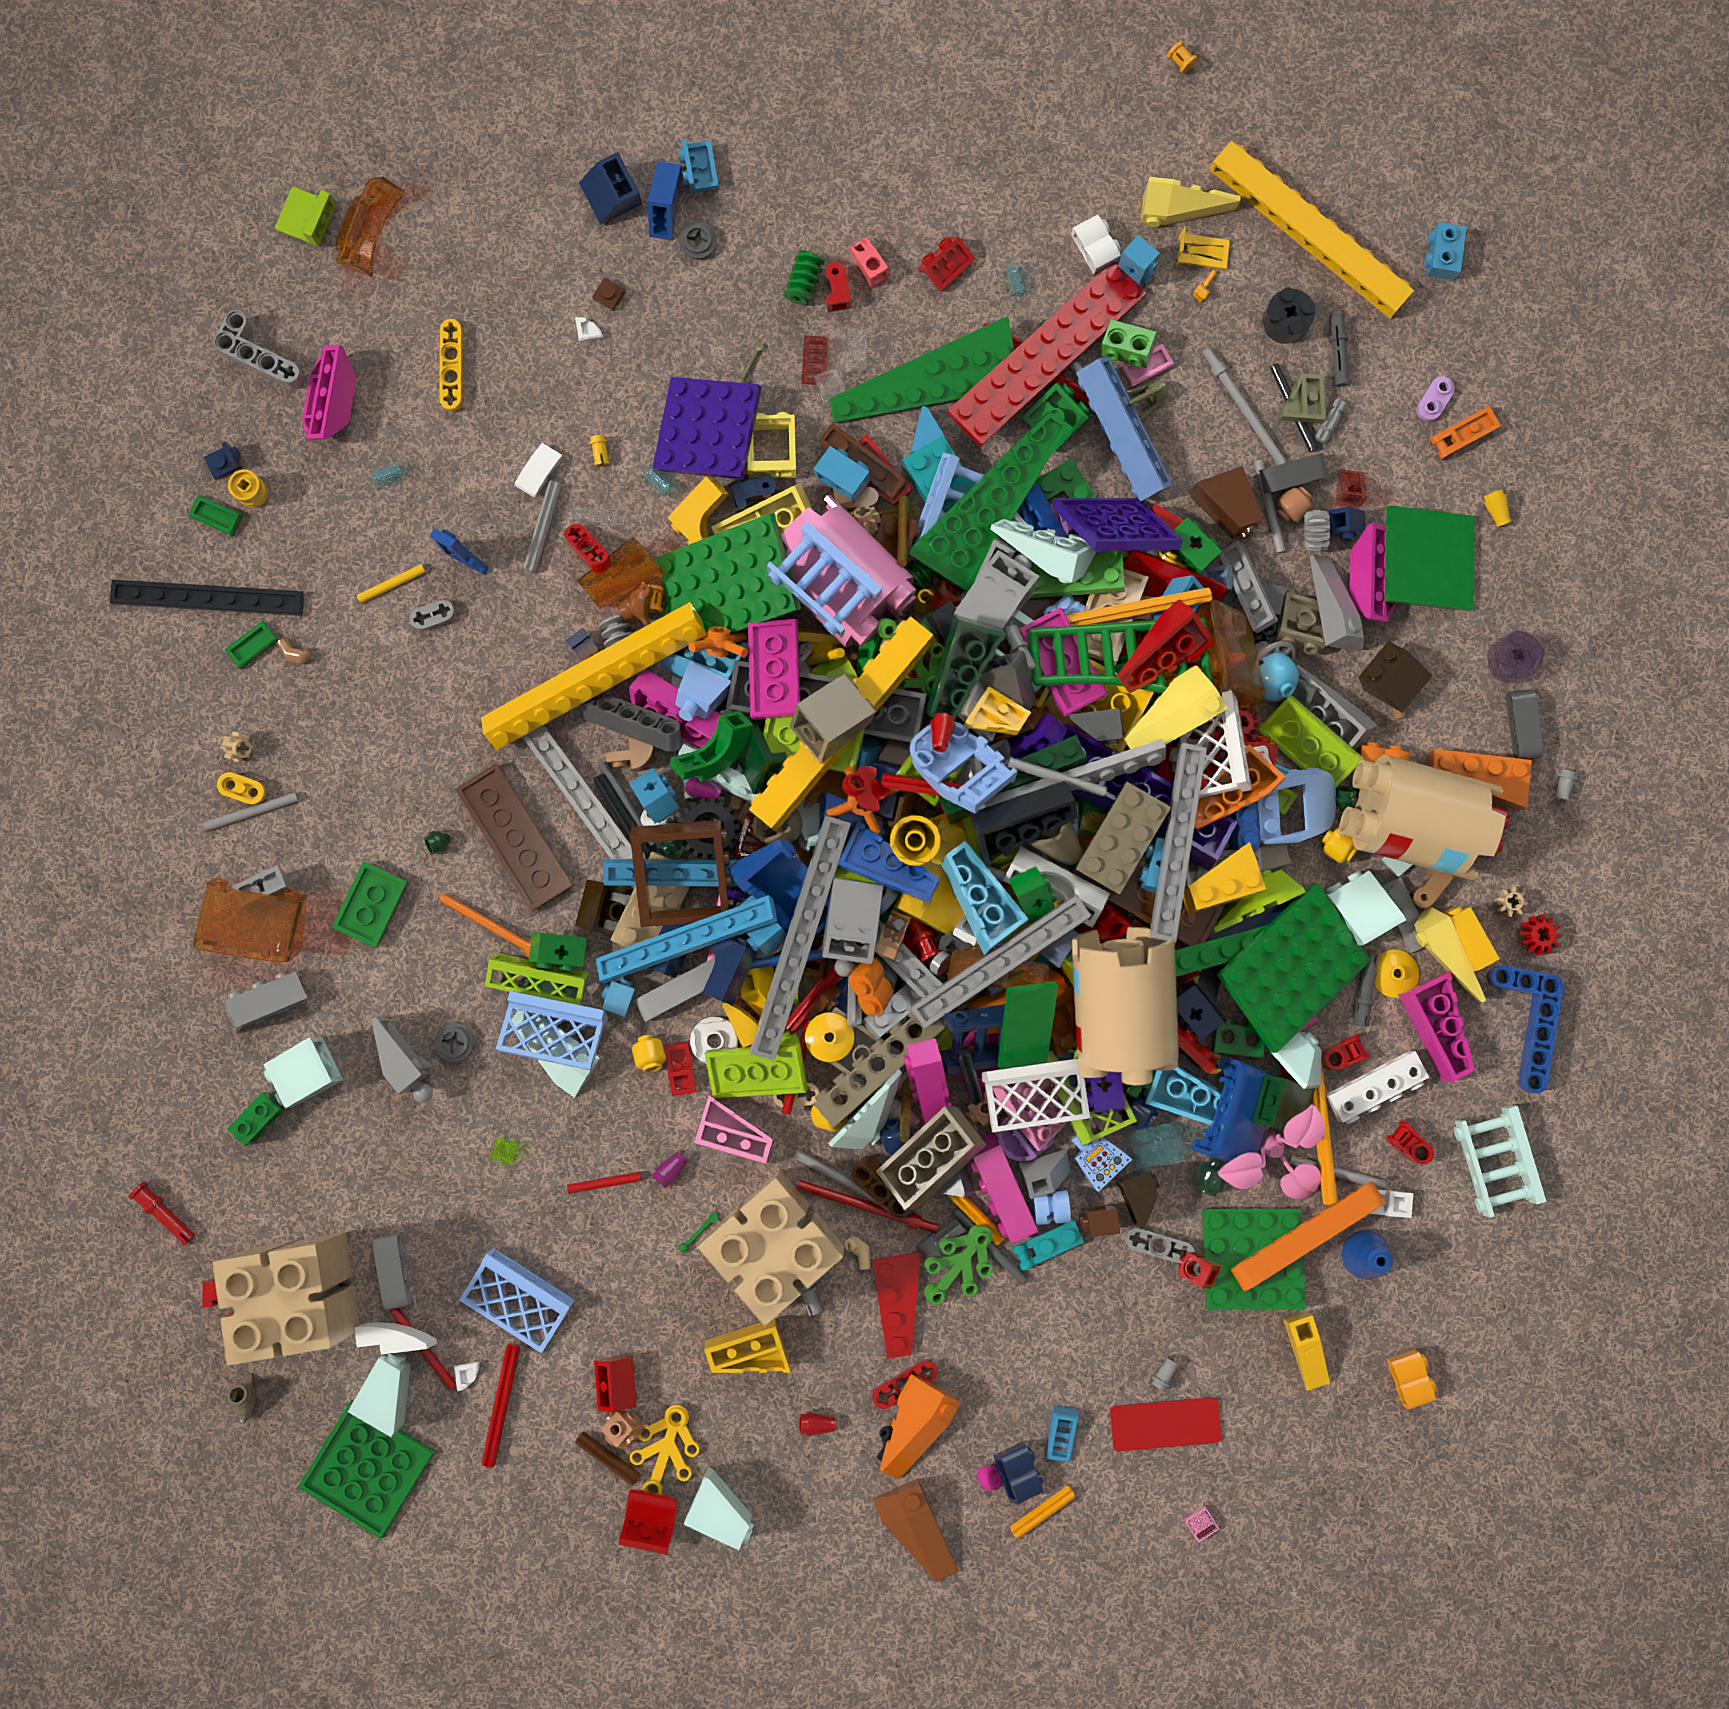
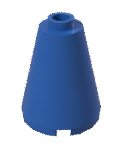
[1341,1230,1393,1280]

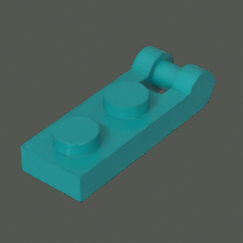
[1012,1219,1084,1271]

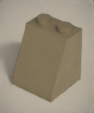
[790,674,876,764]

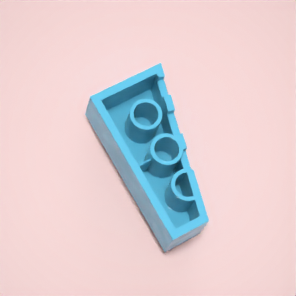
[940,841,1028,955]
[1143,1064,1222,1125]

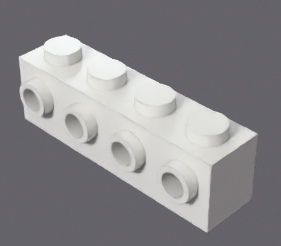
[1326,1051,1429,1124]

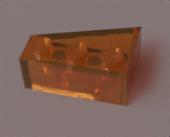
[576,537,665,610]

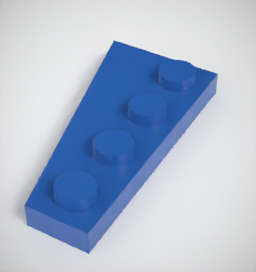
[838,821,940,904]

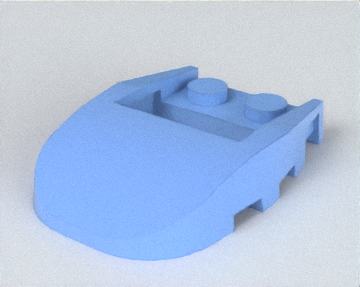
[910,722,1017,813]
[1256,768,1336,844]

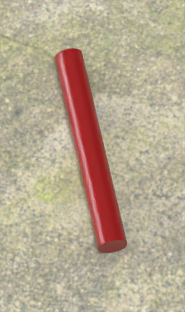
[567,1172,641,1194]

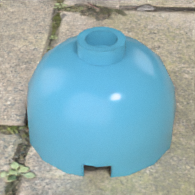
[1249,652,1299,702]

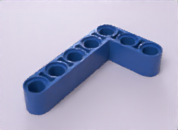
[1486,966,1563,1093]

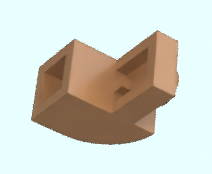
[605,736,655,772]

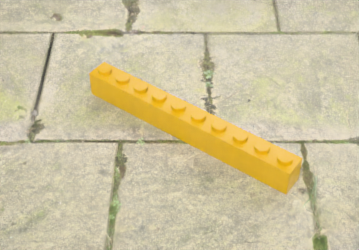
[1209,140,1414,319]
[481,602,706,750]
[749,617,936,831]

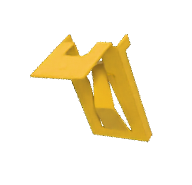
[1176,226,1230,270]

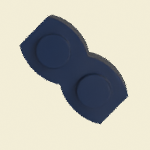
[993,1443,1043,1505]

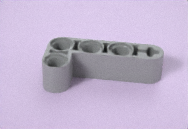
[214,310,305,390]

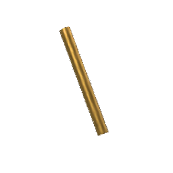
[897,496,909,567]

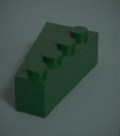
[925,615,1007,721]

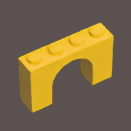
[667,476,729,545]

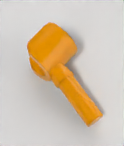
[1193,270,1217,303]

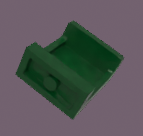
[737,717,788,795]
[1252,1074,1315,1130]

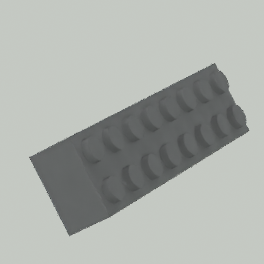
[726,660,929,744]

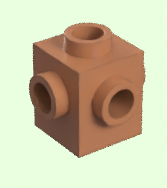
[966,1091,1002,1126]
[601,1410,645,1448]

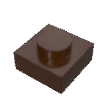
[592,277,626,311]

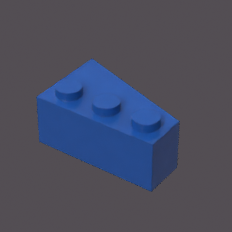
[1017,484,1069,538]

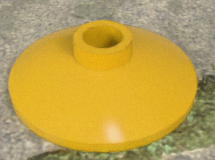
[1375,950,1419,998]
[805,1013,854,1062]

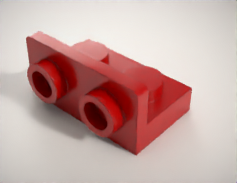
[917,236,976,291]

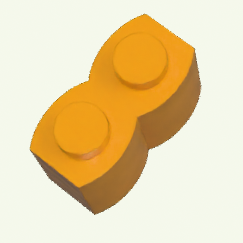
[1387,1349,1437,1410]

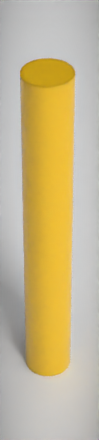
[357,564,426,603]
[805,648,845,666]

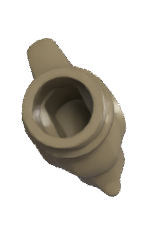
[227,1374,256,1424]

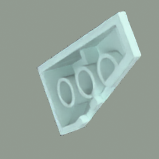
[991,519,1096,583]
[512,1011,603,1098]
[828,1069,902,1149]

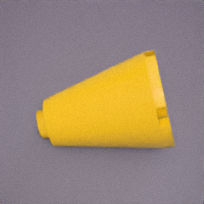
[890,815,941,866]

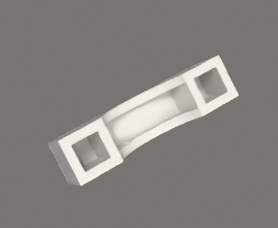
[1003,847,1110,927]

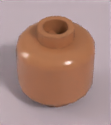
[1277,487,1313,523]

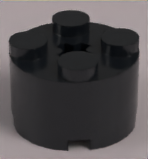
[1262,287,1316,344]

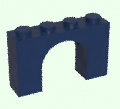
[650,923,757,1006]

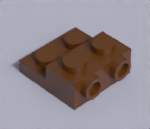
[1050,987,1077,1057]

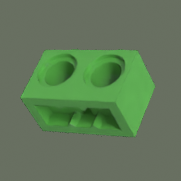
[1102,320,1157,368]

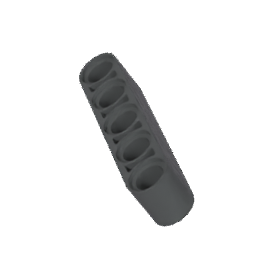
[579,692,683,752]

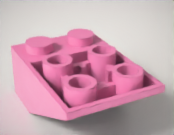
[992,1078,1069,1151]

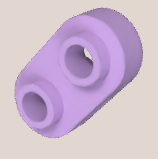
[1417,376,1455,422]

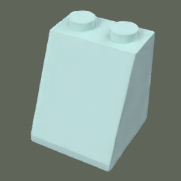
[1326,870,1406,946]
[264,1037,344,1108]
[348,1352,411,1437]
[684,1467,754,1550]

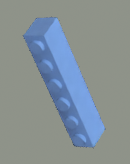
[1076,356,1173,502]

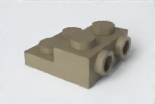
[1275,592,1326,655]

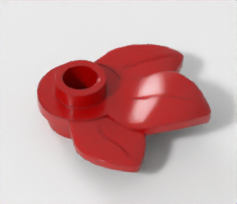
[842,766,890,812]

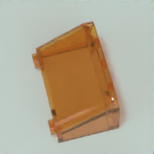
[1195,600,1265,708]
[193,878,307,963]

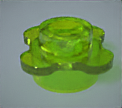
[491,1137,518,1165]

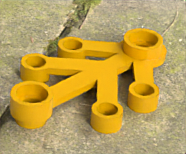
[630,1405,700,1495]

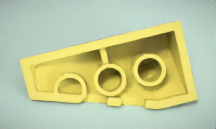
[711,483,812,534]
[1124,665,1228,749]
[1414,906,1486,1003]

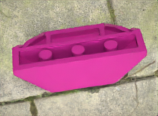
[302,345,357,440]
[1349,523,1397,622]

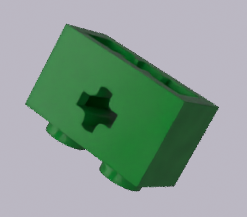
[1170,517,1222,574]
[1009,866,1057,925]
[529,932,587,971]

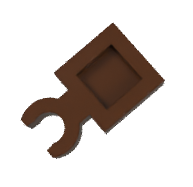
[807,985,842,1022]

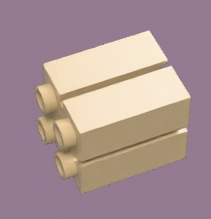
[697,1170,844,1326]
[213,1232,359,1366]

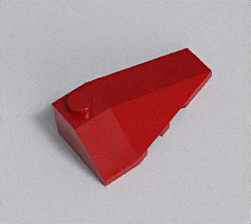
[1117,599,1215,693]

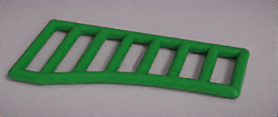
[1027,617,1214,694]

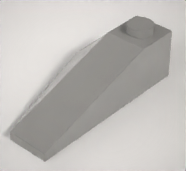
[1310,555,1364,651]
[1296,665,1377,750]

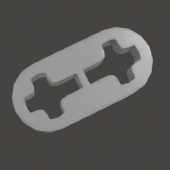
[409,600,456,631]

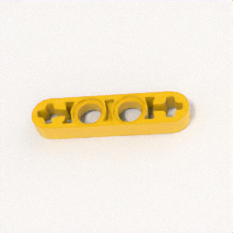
[439,319,463,412]

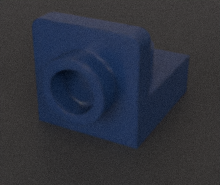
[204,441,242,480]

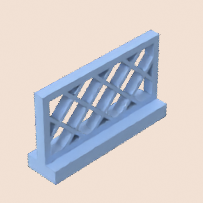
[496,991,608,1071]
[459,1248,575,1353]

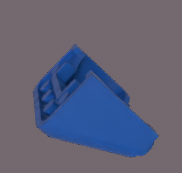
[730,839,831,935]
[1191,1056,1278,1163]

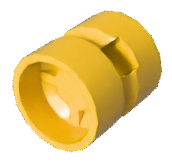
[228,470,268,508]

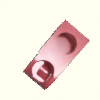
[849,238,889,289]

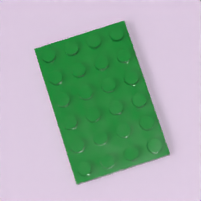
[656,513,801,634]
[1217,883,1371,1053]

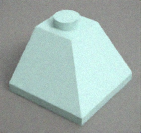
[1271,1032,1322,1089]

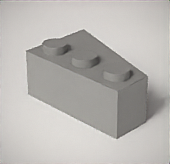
[225,971,307,1034]

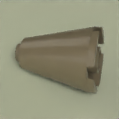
[1030,821,1082,866]

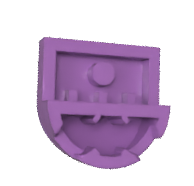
[997,1115,1055,1161]

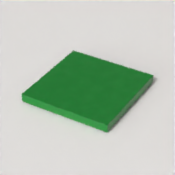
[1385,505,1475,611]
[298,1399,435,1539]

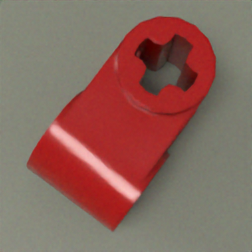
[1321,1033,1370,1070]
[1385,1120,1434,1165]

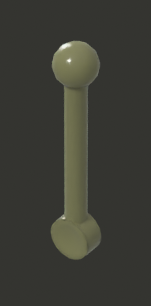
[736,342,764,383]

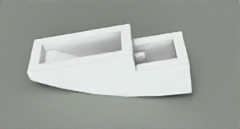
[354,1322,437,1354]

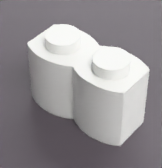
[1071,215,1121,274]

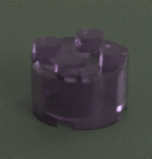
[1487,630,1545,683]

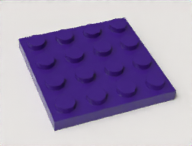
[652,377,762,480]
[1053,498,1183,553]

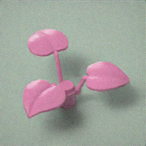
[1218,1104,1324,1199]

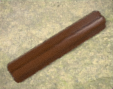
[575,1432,640,1485]

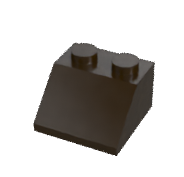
[1359,640,1432,713]
[575,879,633,936]
[1116,1168,1160,1229]

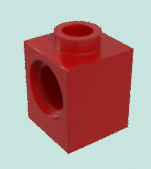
[1177,1252,1222,1289]

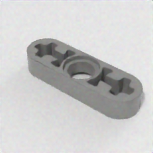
[1124,1227,1195,1263]

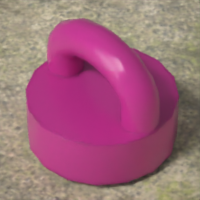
[977,1465,1002,1491]

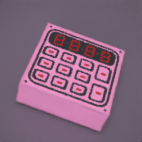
[1184,1506,1219,1543]

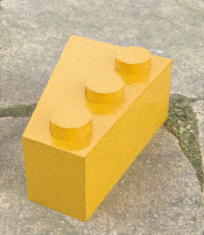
[1183,842,1266,915]
[704,1318,791,1373]

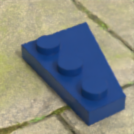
[429,528,489,575]

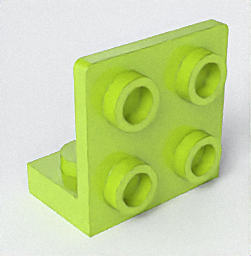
[275,187,337,247]

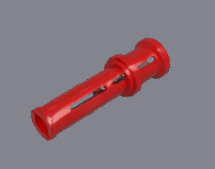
[895,892,941,964]
[128,1181,196,1246]

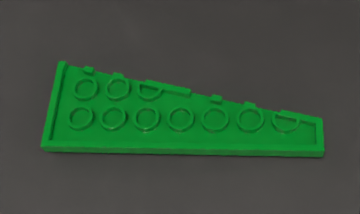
[829,317,1014,423]
[907,412,1069,592]

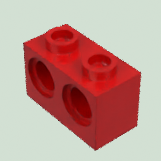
[1076,901,1133,944]

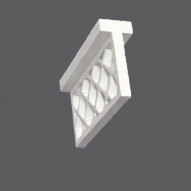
[1180,690,1252,798]
[981,1059,1090,1132]

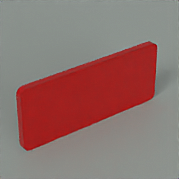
[1123,550,1226,620]
[1110,1397,1222,1452]

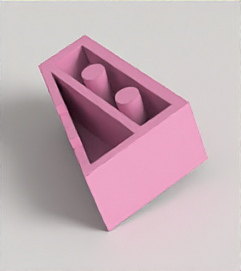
[695,1095,773,1165]

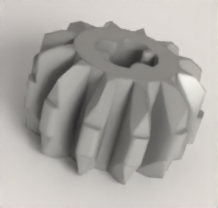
[1304,510,1330,551]

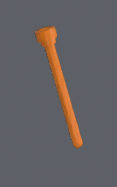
[440,894,531,958]

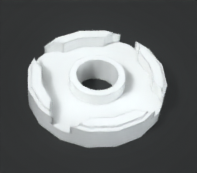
[690,1017,739,1063]

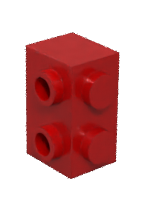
[594,1356,637,1413]

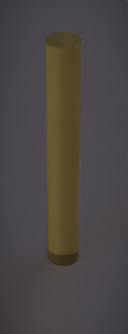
[899,1079,912,1142]

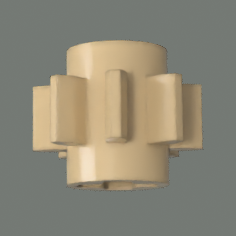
[853,505,881,535]
[220,731,253,763]
[1494,887,1528,917]

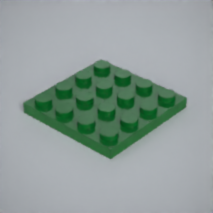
[1202,1209,1306,1309]

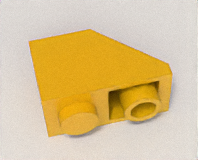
[740,966,775,1017]

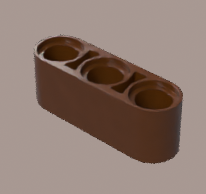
[851,1155,911,1219]

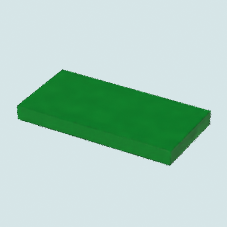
[998,981,1058,1070]

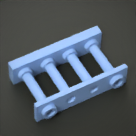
[912,452,983,546]
[767,521,882,637]

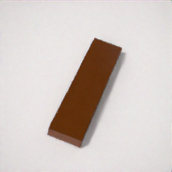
[818,422,908,500]

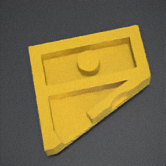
[963,686,1031,735]

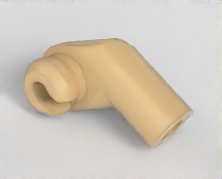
[844,1236,871,1270]

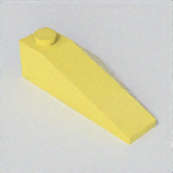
[1141,177,1240,227]

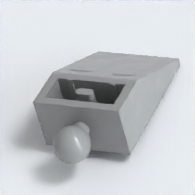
[954,550,1040,629]
[822,877,883,977]
[371,1017,433,1103]

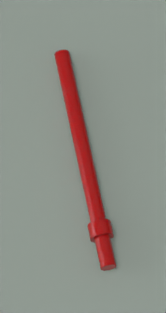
[796,1179,939,1233]

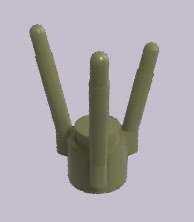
[1126,380,1169,422]

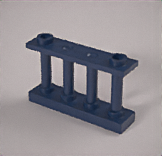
[940,1004,1005,1075]

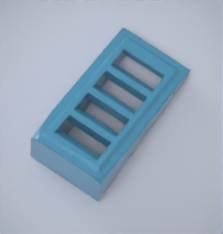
[1045,1405,1079,1462]

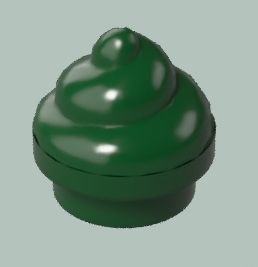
[1335,787,1359,812]
[424,831,451,855]

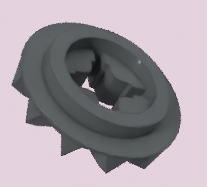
[679,221,717,260]
[434,1023,474,1062]

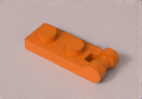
[1429,406,1501,460]

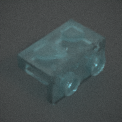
[1128,1123,1184,1170]

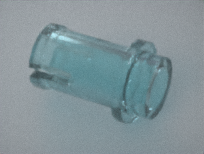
[1004,263,1026,296]
[370,461,403,486]
[643,467,674,497]

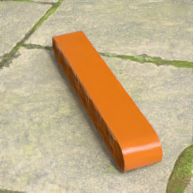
[1230,1181,1386,1292]

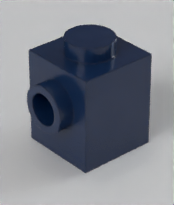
[1329,506,1365,541]

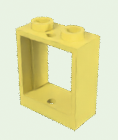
[748,412,796,479]

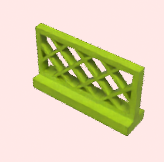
[1047,1043,1137,1147]

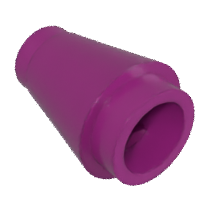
[684,776,722,800]
[652,1152,688,1188]

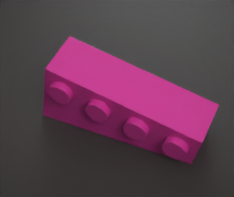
[629,669,721,749]
[1398,971,1475,1083]
[904,1038,952,1124]
[969,1132,1038,1244]

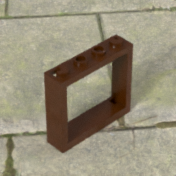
[630,820,734,927]

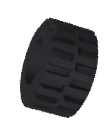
[679,798,740,860]

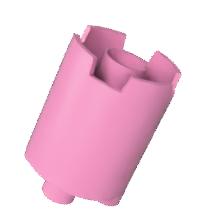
[781,495,917,649]

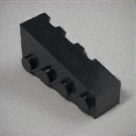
[969,780,1078,867]

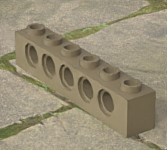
[814,1010,945,1128]

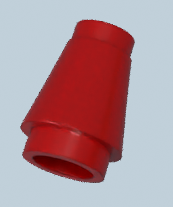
[931,713,956,753]
[799,1411,836,1437]

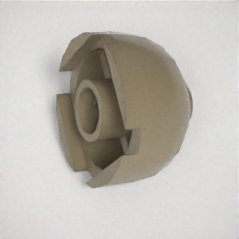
[753,808,803,845]

